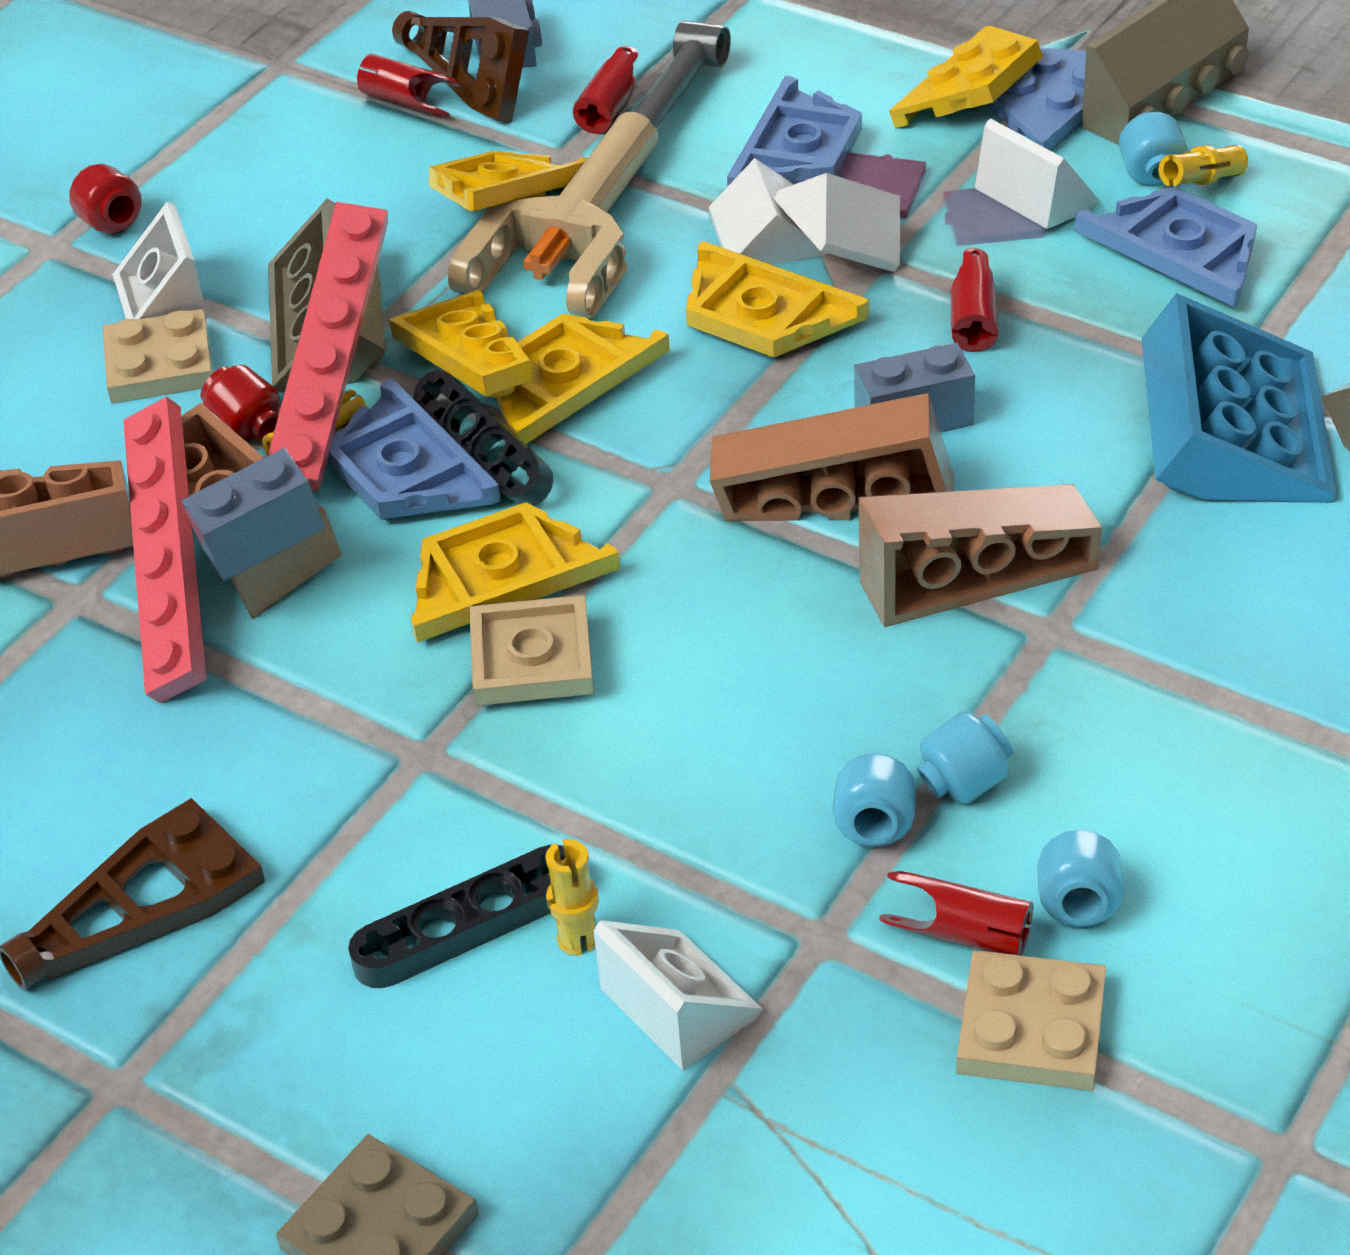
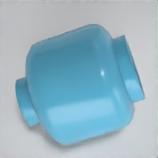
[1119,112,1189,186]
[917,711,1013,804]
[833,753,916,848]
[1037,830,1124,927]

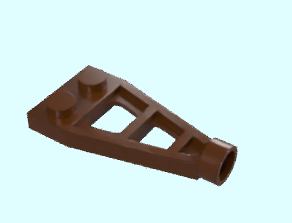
[392,11,530,122]
[0,798,265,991]

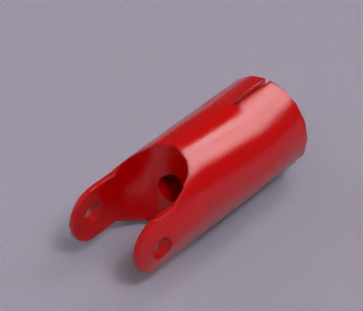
[572,46,638,134]
[357,53,461,117]
[950,248,998,352]
[879,871,1034,956]

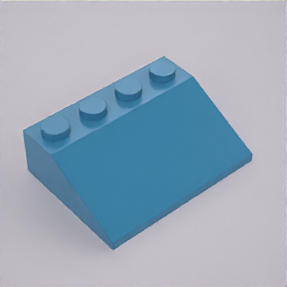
[1142,293,1337,502]

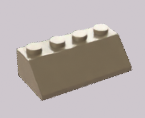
[1082,0,1249,145]
[268,198,386,392]

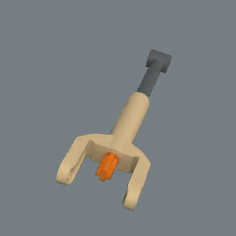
[448,20,731,318]

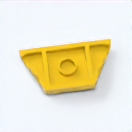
[889,26,1043,128]
[429,151,587,211]
[686,241,869,357]
[496,313,670,444]
[411,502,620,643]

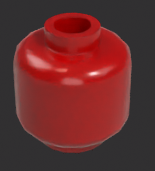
[69,163,142,234]
[200,365,280,442]

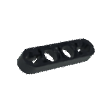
[413,370,554,506]
[348,845,565,988]

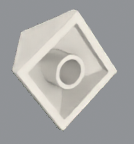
[975,118,1100,229]
[709,158,827,265]
[773,173,900,272]
[112,201,208,320]
[593,920,763,1070]

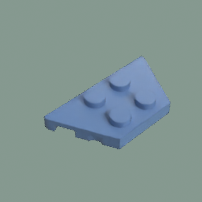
[987,48,1086,151]
[727,75,862,187]
[1074,186,1257,307]
[327,378,501,519]

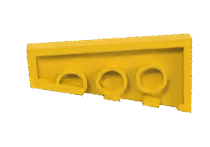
[389,289,533,397]

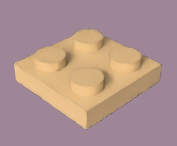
[103,308,213,404]
[470,595,594,706]
[956,950,1106,1091]

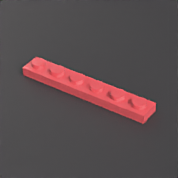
[268,202,388,491]
[123,396,207,703]

